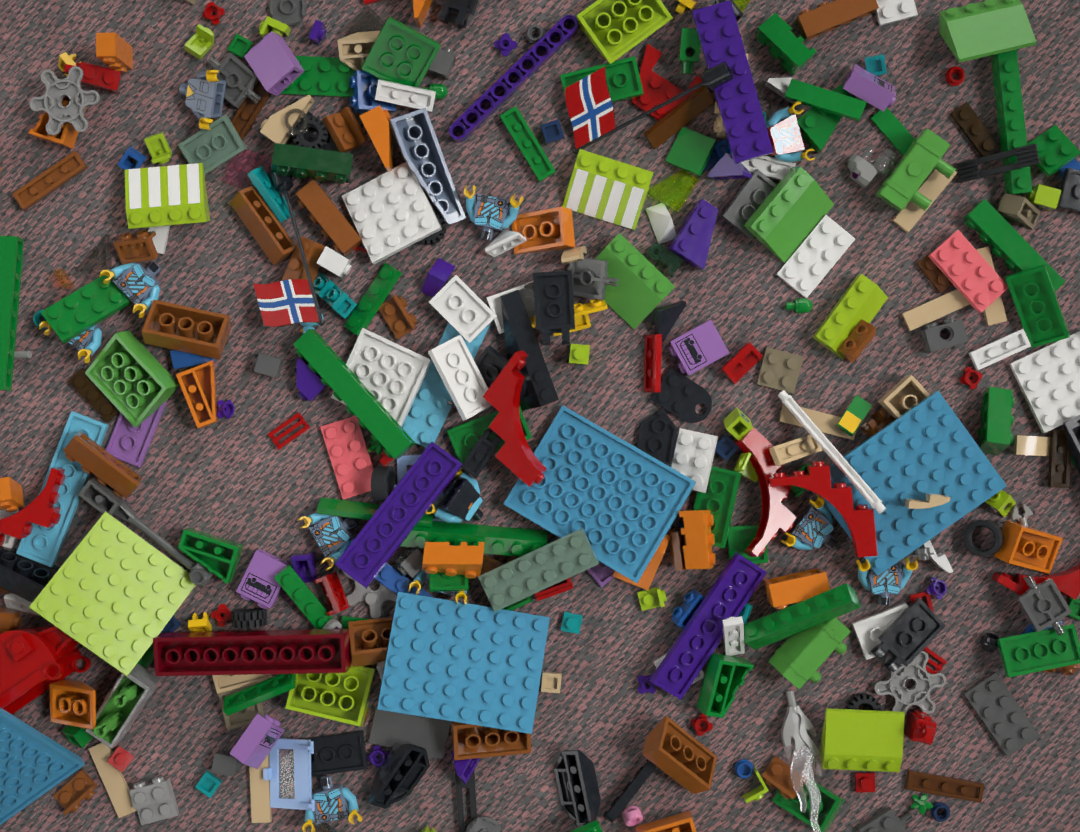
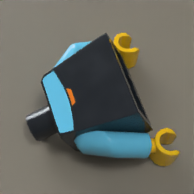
[425,468,483,523]

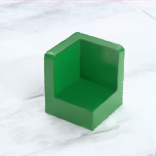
[62,725,93,748]

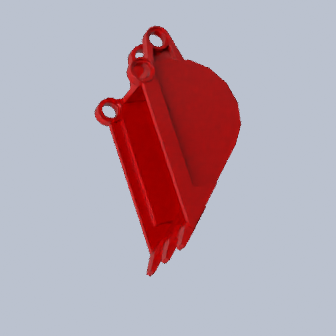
[0,626,91,715]

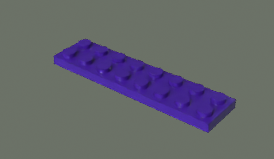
[692,0,773,164]
[335,442,463,589]
[650,552,767,700]

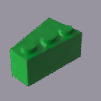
[755,13,817,75]
[797,84,852,154]
[977,387,1015,455]
[178,528,244,584]
[697,653,754,718]

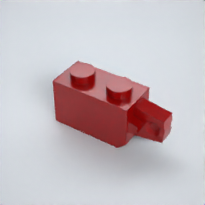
[64,61,121,94]
[904,709,937,745]

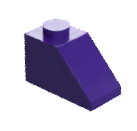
[296,357,327,401]

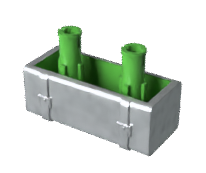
[86,663,161,748]

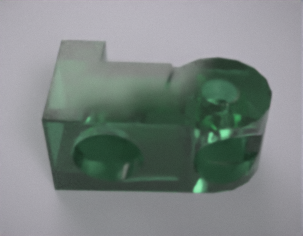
[648,244,684,277]

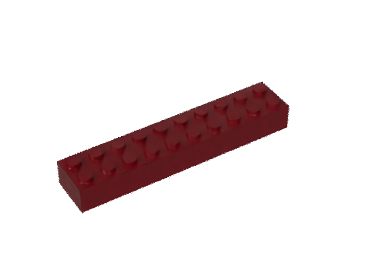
[153,629,351,676]

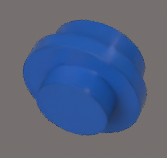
[734,759,754,779]

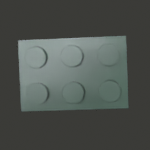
[178,115,247,175]

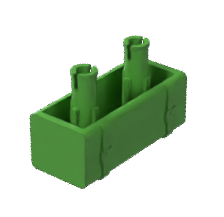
[875,128,956,211]
[768,618,851,689]

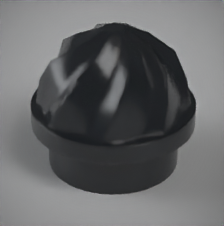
[981,632,1000,652]

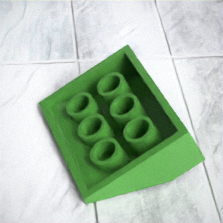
[939,0,1036,63]
[743,167,834,263]
[595,233,675,329]
[85,330,180,428]

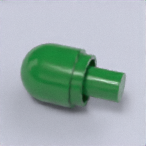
[421,84,448,99]
[785,298,813,314]

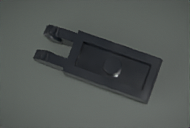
[461,428,501,479]

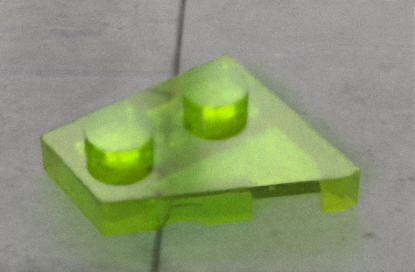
[647,170,699,213]

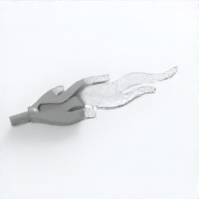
[781,690,822,832]

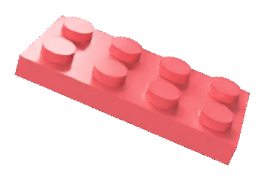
[928,230,1009,313]
[320,416,374,500]

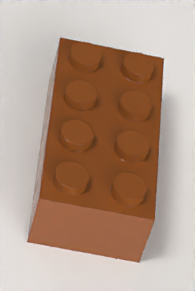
[141,300,231,360]

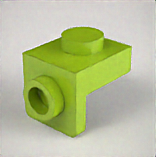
[184,24,214,60]
[144,132,172,164]

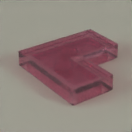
[224,149,272,188]

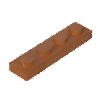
[12,151,88,211]

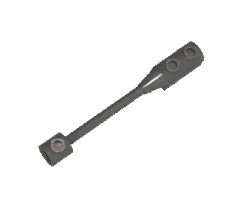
[78,477,215,588]

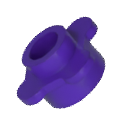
[494,33,517,57]
[216,400,235,419]
[926,577,947,600]
[637,675,657,694]
[367,745,389,768]

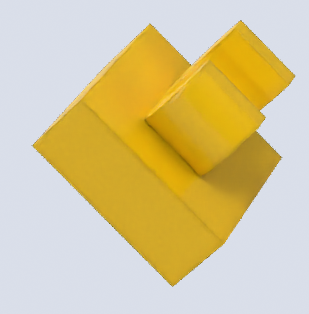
[675,0,697,15]
[58,52,81,76]
[188,612,212,632]

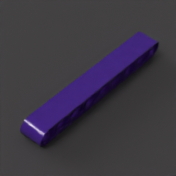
[449,15,578,143]

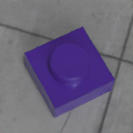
[309,20,327,45]

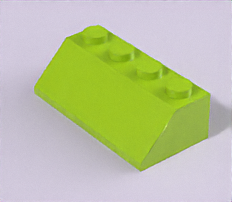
[812,273,888,360]

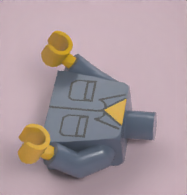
[179,69,226,131]

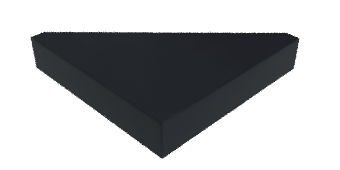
[653,300,686,343]

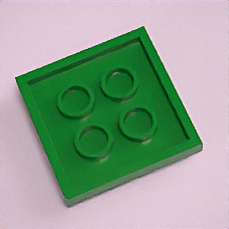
[361,16,441,88]

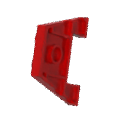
[632,44,702,121]

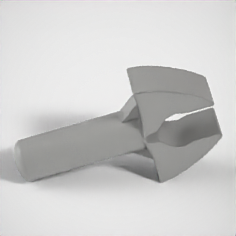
[1011,503,1033,526]

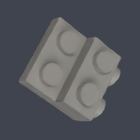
[129,776,179,825]

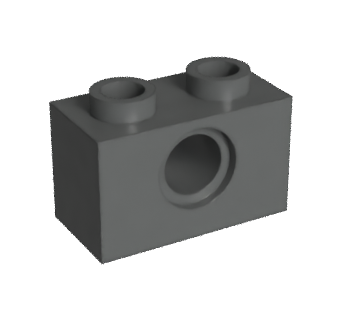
[921,317,968,353]

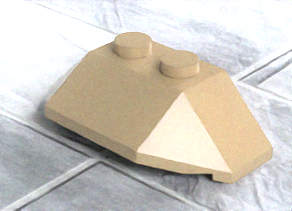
[337,31,380,71]

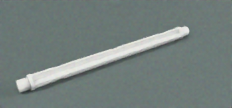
[778,390,887,514]

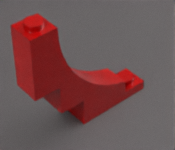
[483,350,547,487]
[992,563,1080,600]

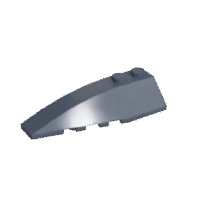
[389,108,466,225]

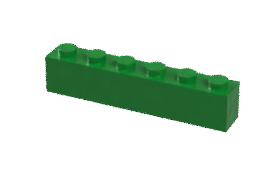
[963,199,1065,292]
[744,583,861,650]

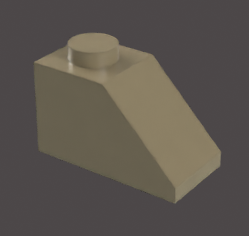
[997,193,1041,230]

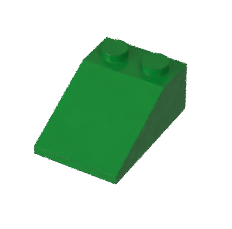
[772,774,845,832]

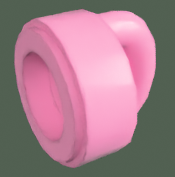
[622,806,643,827]

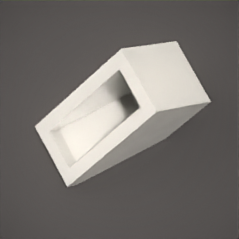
[317,246,352,278]

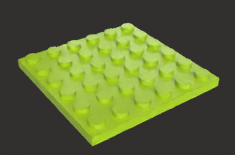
[29,511,196,676]

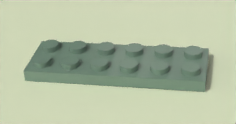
[478,528,599,612]

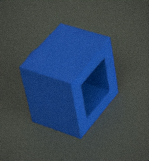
[117,146,147,170]

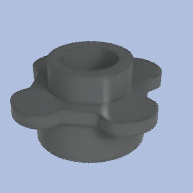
[911,547,934,560]

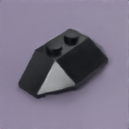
[369,743,430,809]
[554,750,601,827]

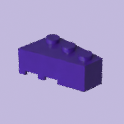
[667,199,718,270]

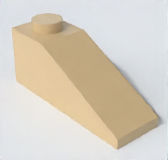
[260,95,315,144]

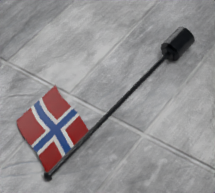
[565,61,734,154]
[253,165,325,327]

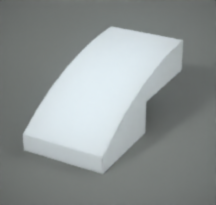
[921,540,953,573]

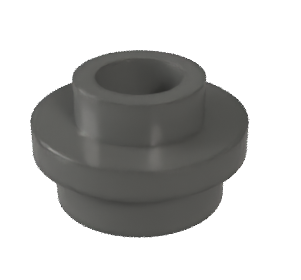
[526,24,545,44]

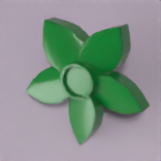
[367,439,385,455]
[910,794,934,816]

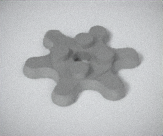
[29,66,100,135]
[343,563,399,619]
[874,651,947,715]

